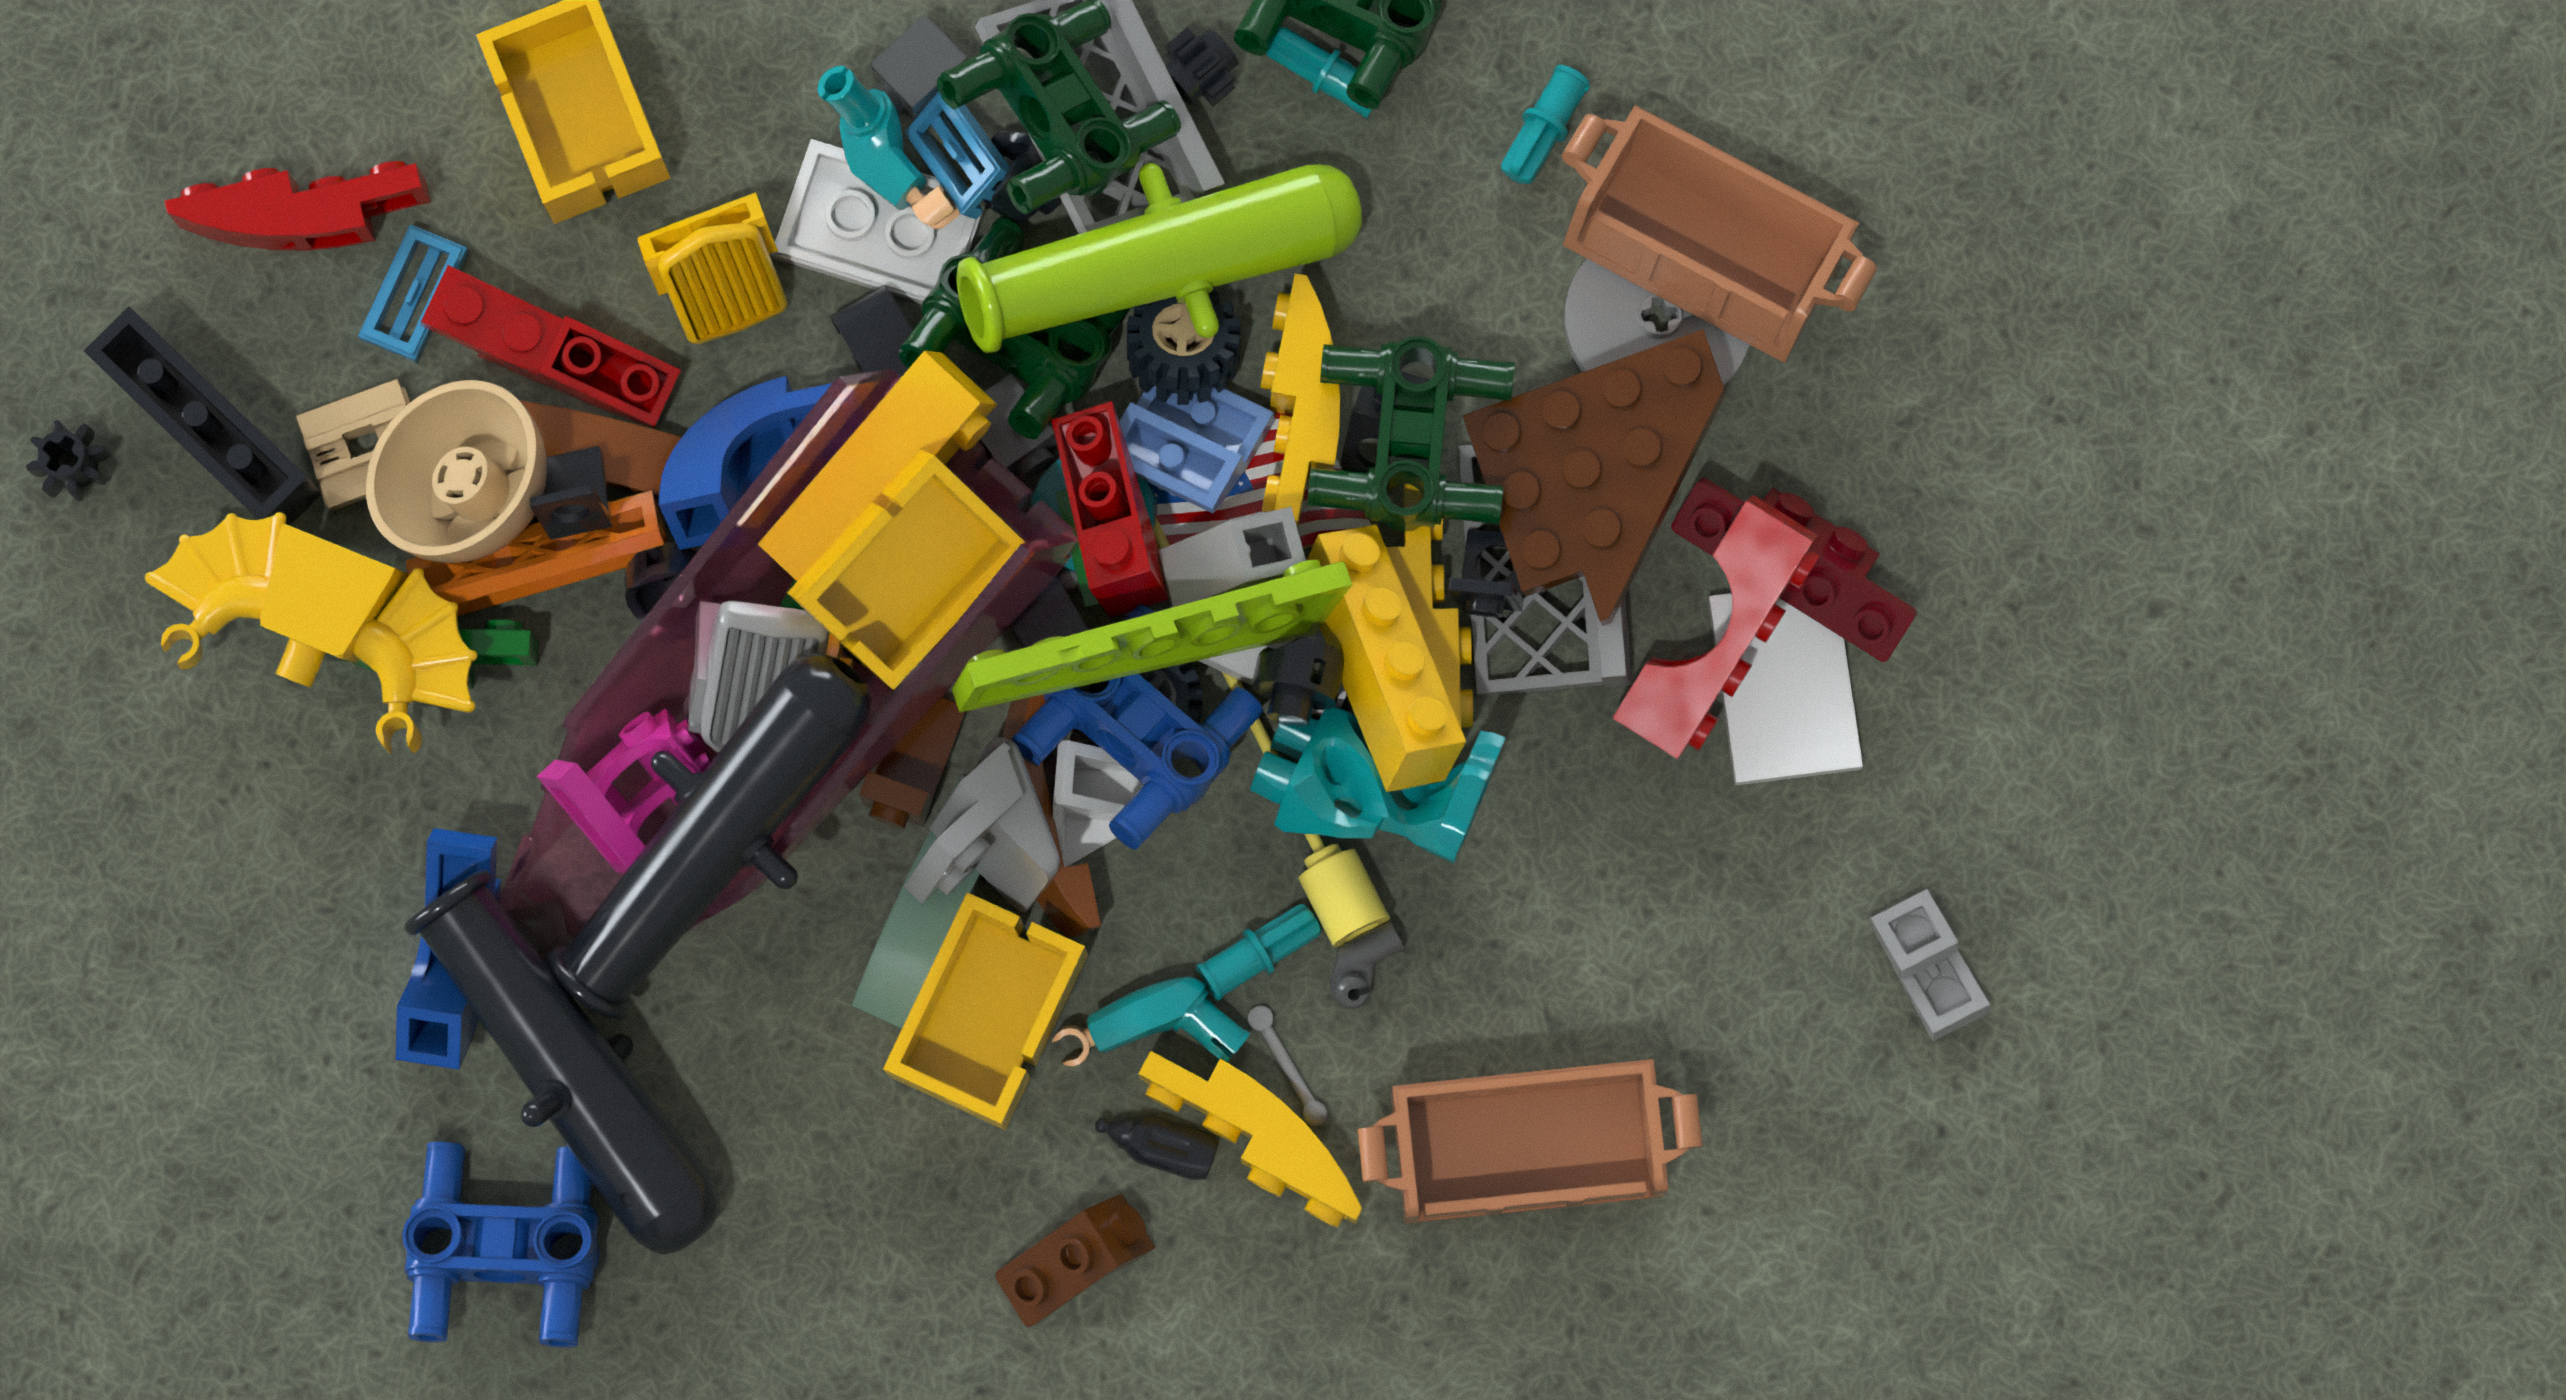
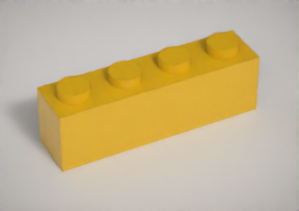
[758,351,997,581]
[1307,524,1466,792]

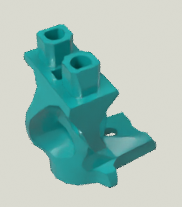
[1250,706,1506,864]

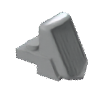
[688,601,829,752]
[904,737,1060,913]

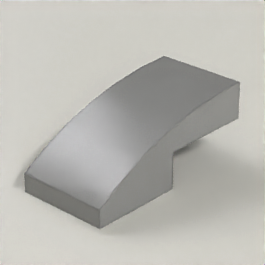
[1870,889,1990,1042]

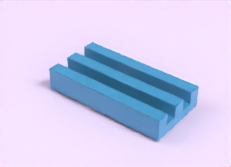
[904,91,1010,220]
[358,224,470,364]

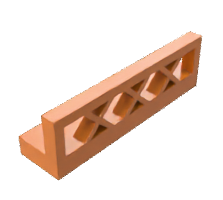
[406,490,669,616]

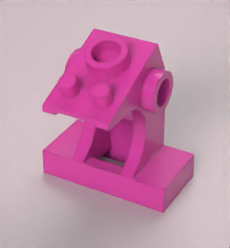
[537,708,713,874]

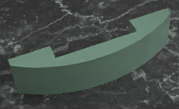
[851,775,982,1029]

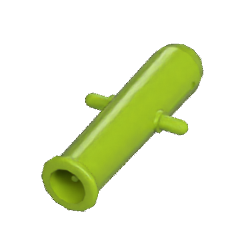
[956,162,1362,353]

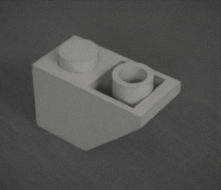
[1156,507,1306,608]

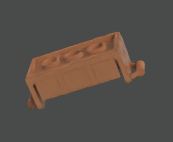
[1562,105,1877,363]
[1357,1059,1703,1224]

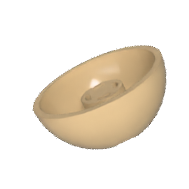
[366,380,547,563]

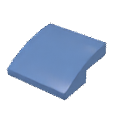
[1119,385,1275,513]

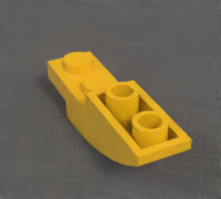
[1260,273,1340,529]
[1386,484,1473,728]
[1138,1051,1362,1228]

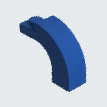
[659,376,864,550]
[395,828,501,1069]

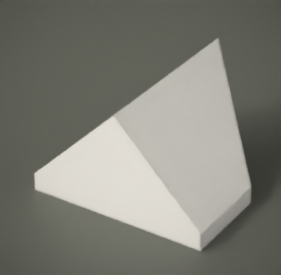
[1053,740,1143,867]

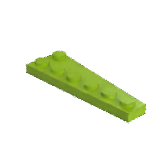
[952,559,1353,713]

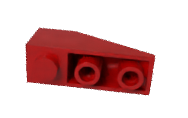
[1051,401,1169,617]

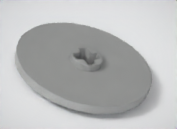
[1564,259,1749,387]

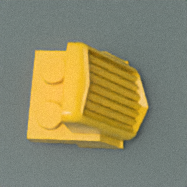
[637,192,788,344]

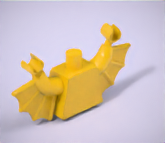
[145,512,477,754]

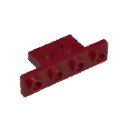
[1671,478,1917,662]

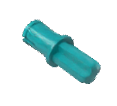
[1266,27,1372,119]
[1501,65,1590,184]
[1196,904,1321,1001]

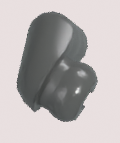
[1330,920,1405,1009]

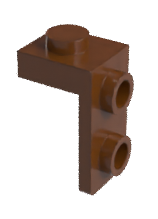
[859,687,966,829]
[995,1193,1155,1327]

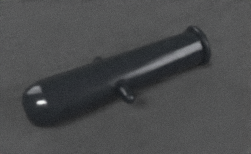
[547,652,872,1019]
[404,869,720,1255]

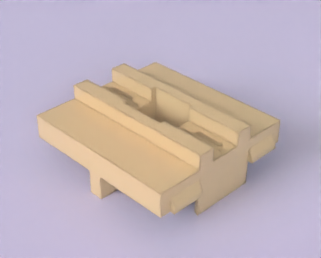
[296,379,410,512]

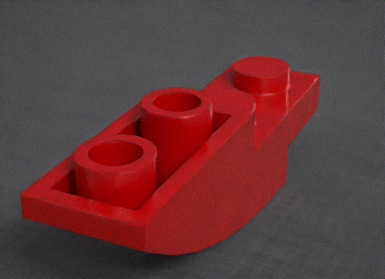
[164,161,431,251]
[420,265,681,428]

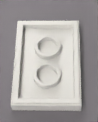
[771,139,987,304]
[1708,593,1863,786]

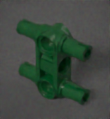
[937,0,1181,214]
[1234,0,1441,109]
[899,218,1130,439]
[1307,336,1515,532]

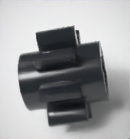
[1164,27,1239,107]
[26,420,111,502]

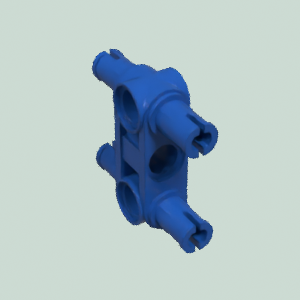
[1012,604,1263,850]
[402,1142,600,1348]

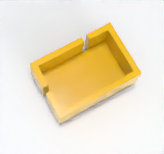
[476,0,671,224]
[787,450,1028,690]
[883,892,1088,1131]

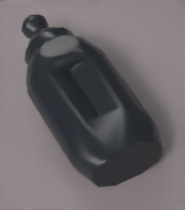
[1095,1115,1218,1180]

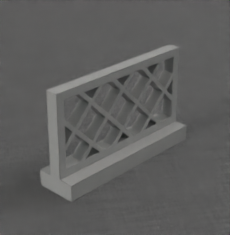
[975,0,1225,234]
[1458,445,1633,696]

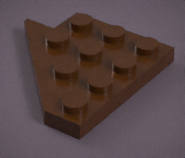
[1462,329,1726,626]

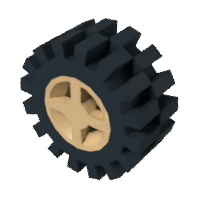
[1127,289,1241,405]

